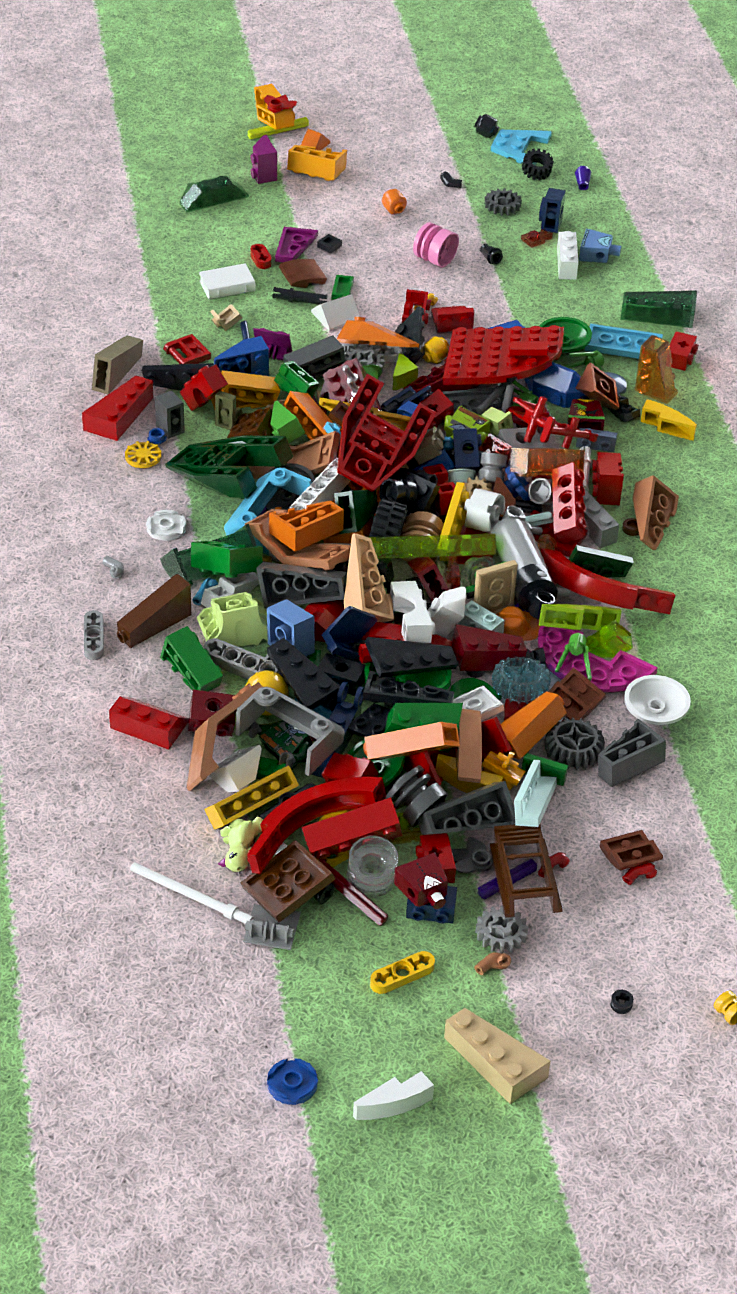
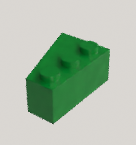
[384,703,463,753]

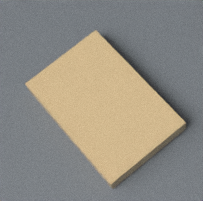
[474,560,518,614]

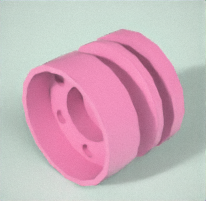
[413,222,459,268]

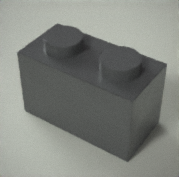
[155,390,185,439]

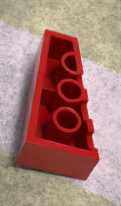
[82,376,154,441]
[302,797,403,860]

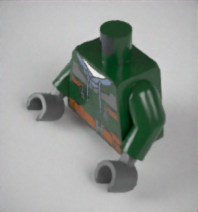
[245,720,313,770]

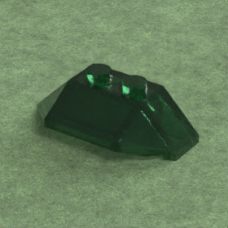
[179,175,249,213]

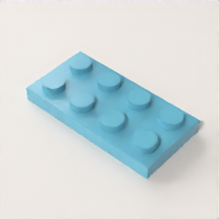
[585,324,663,362]

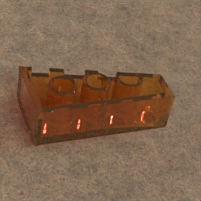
[510,448,585,477]

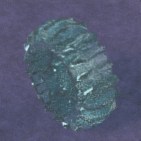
[492,655,551,704]

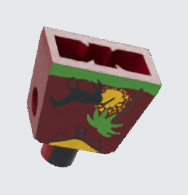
[567,396,605,431]

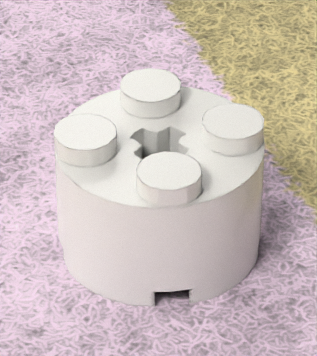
[464,488,505,533]

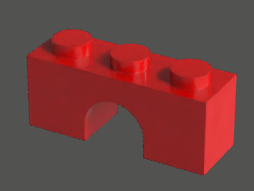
[180,365,228,411]
[423,464,456,516]

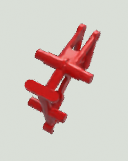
[509,396,599,449]

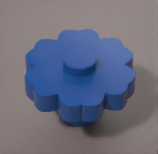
[504,464,531,501]

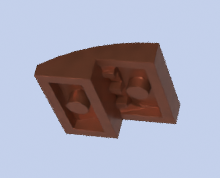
[279,259,327,288]
[548,667,607,720]
[600,830,663,871]

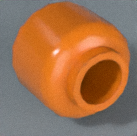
[382,189,407,214]

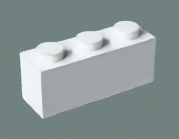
[557,231,578,280]

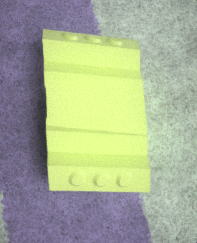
[197,592,268,647]

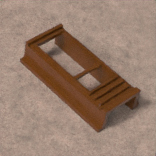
[490,824,563,918]

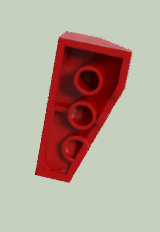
[304,599,345,642]

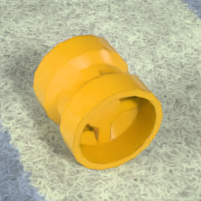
[713,990,737,1025]

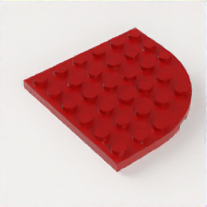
[443,325,564,385]

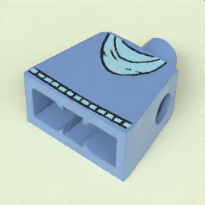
[579,229,621,263]

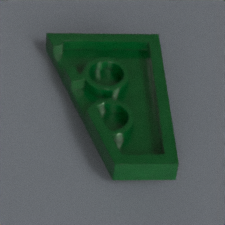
[568,545,634,578]

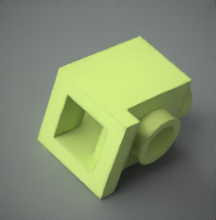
[481,407,514,436]

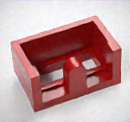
[402,289,431,330]

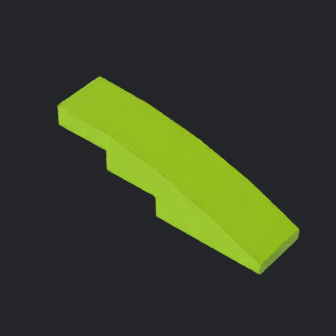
[538,604,622,631]

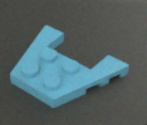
[491,129,552,165]

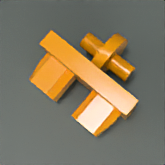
[482,751,526,791]

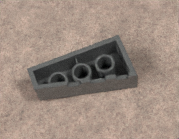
[256,562,347,609]
[417,781,515,835]

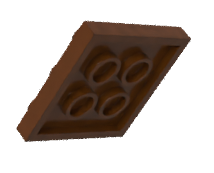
[240,840,335,923]

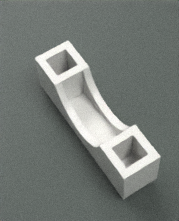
[390,581,435,643]

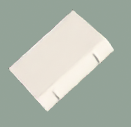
[199,264,256,300]

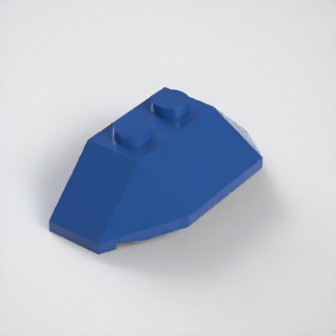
[524,362,591,408]

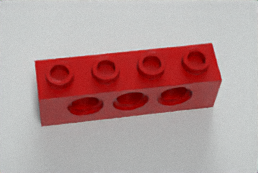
[552,462,587,544]

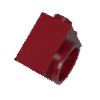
[188,690,236,737]

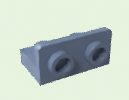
[576,428,617,452]

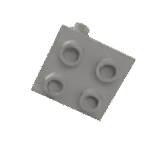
[243,904,301,950]

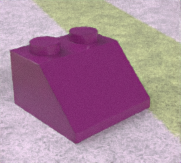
[250,135,277,184]

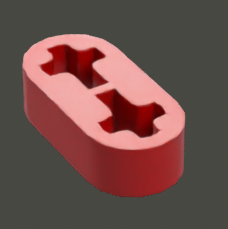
[250,244,272,269]

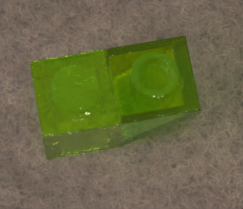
[586,620,633,658]

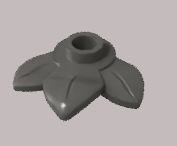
[452,837,493,873]

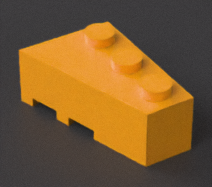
[254,84,295,130]

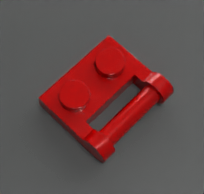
[163,334,211,364]

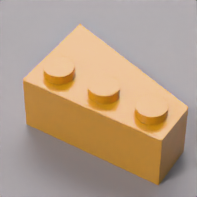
[287,145,347,181]
[211,370,280,409]

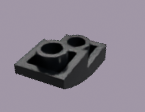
[607,393,641,422]

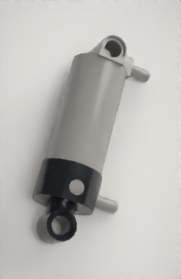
[492,506,570,619]

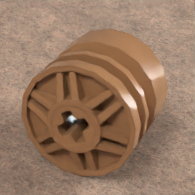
[397,511,444,563]

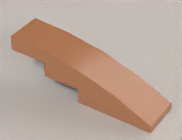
[456,709,482,783]

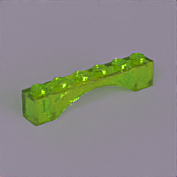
[369,533,496,558]

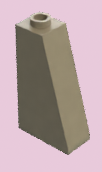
[92,335,143,395]

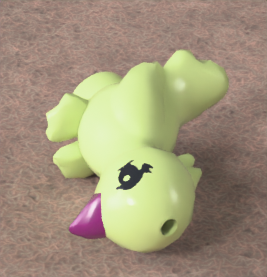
[218,817,263,872]

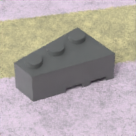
[598,719,666,787]

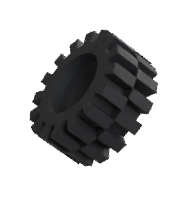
[522,148,554,180]

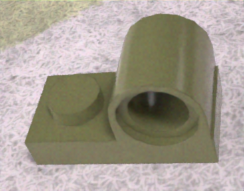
[215,391,242,430]

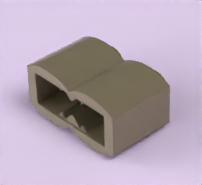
[414,426,445,465]

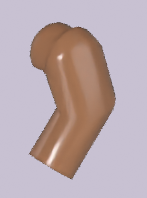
[474,952,511,975]

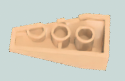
[344,534,394,622]

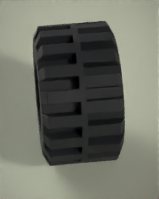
[369,498,407,554]

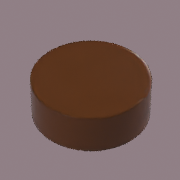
[622,518,639,536]

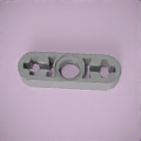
[84,610,104,660]

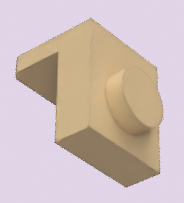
[210,305,242,331]

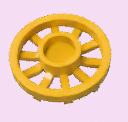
[125,441,162,468]

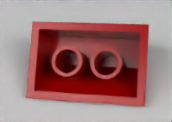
[109,696,189,750]

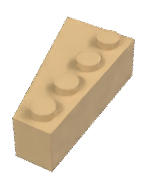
[444,1008,551,1104]

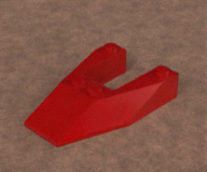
[337,374,437,492]

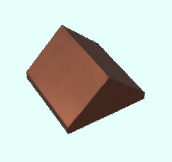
[576,363,619,410]

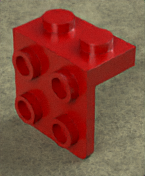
[431,306,475,333]

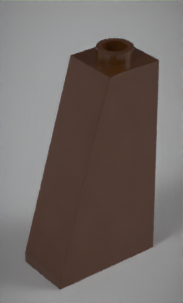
[117,574,192,648]

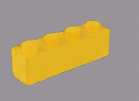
[204,765,299,830]

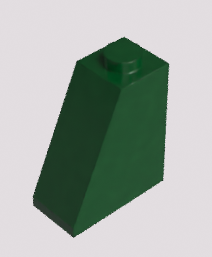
[334,490,378,534]

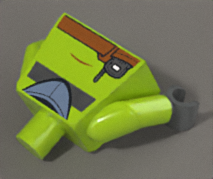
[444,406,497,450]

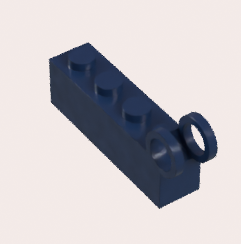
[311,682,365,778]

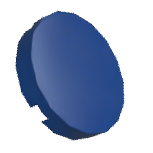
[267,1058,318,1105]

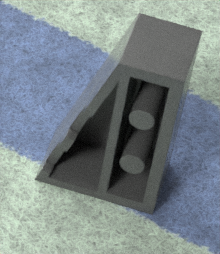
[283,335,345,380]

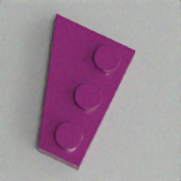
[275,226,318,263]

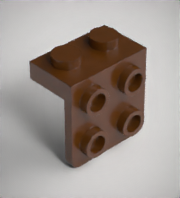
[227,408,274,438]

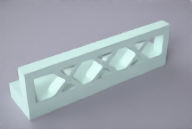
[514,760,557,827]

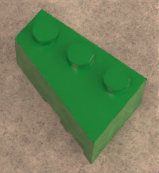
[191,541,263,578]
[160,626,223,691]

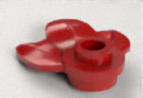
[264,94,297,113]

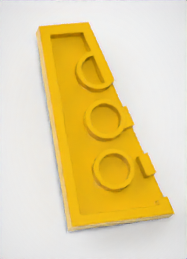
[437,482,469,561]

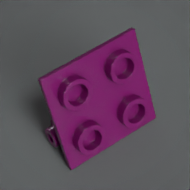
[253,328,293,361]

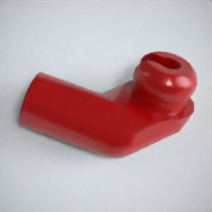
[538,852,570,878]
[622,862,657,885]

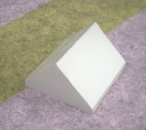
[311,294,360,331]

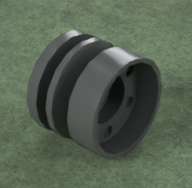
[385,765,448,827]

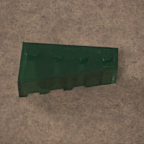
[620,290,697,328]

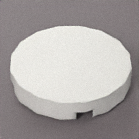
[146,510,187,541]

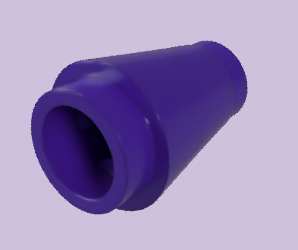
[575,166,592,190]

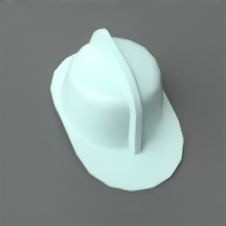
[447,469,476,485]

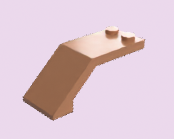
[248,431,340,479]
[245,509,351,571]
[186,682,262,791]

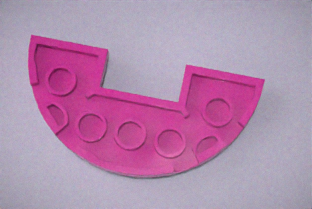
[537,626,658,692]

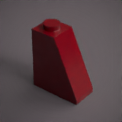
[407,553,449,603]

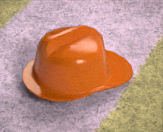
[496,606,540,641]

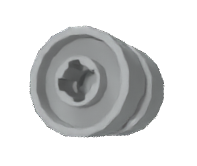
[478,452,507,483]
[528,478,553,505]

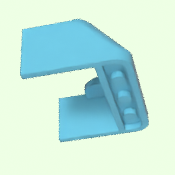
[224,468,312,556]

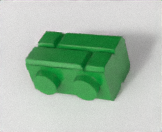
[274,360,320,399]

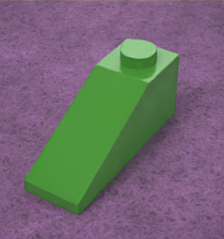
[271,401,305,444]

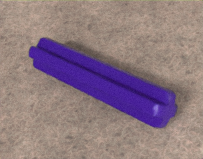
[477,859,538,899]

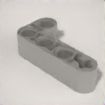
[204,638,280,680]

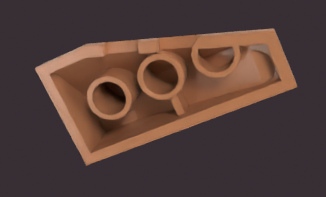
[633,475,679,550]

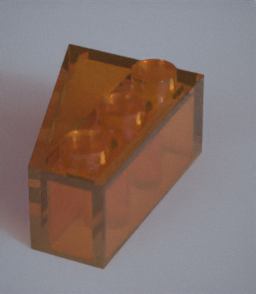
[635,335,678,404]

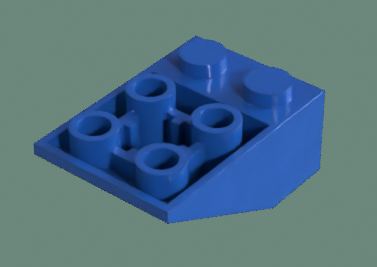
[214,336,269,376]

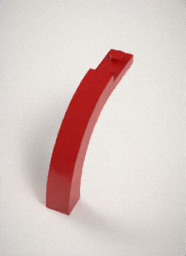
[540,548,676,615]
[247,777,386,874]

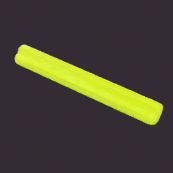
[248,117,309,140]

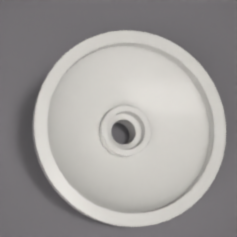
[624,675,691,725]

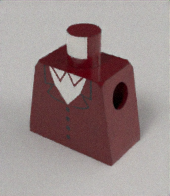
[394,852,448,909]

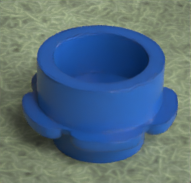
[147,428,167,445]

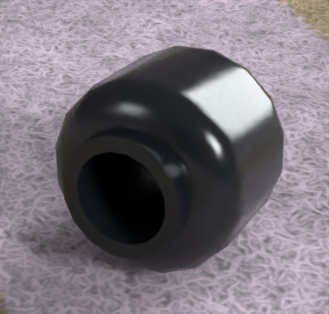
[474,114,500,138]

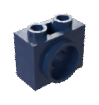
[539,188,566,233]

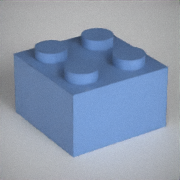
[267,599,315,656]

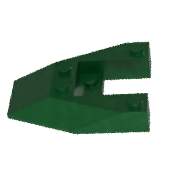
[165,435,294,499]

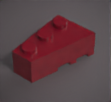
[452,624,527,671]

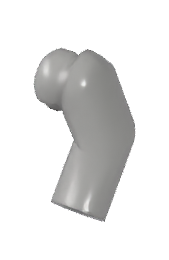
[102,556,124,579]

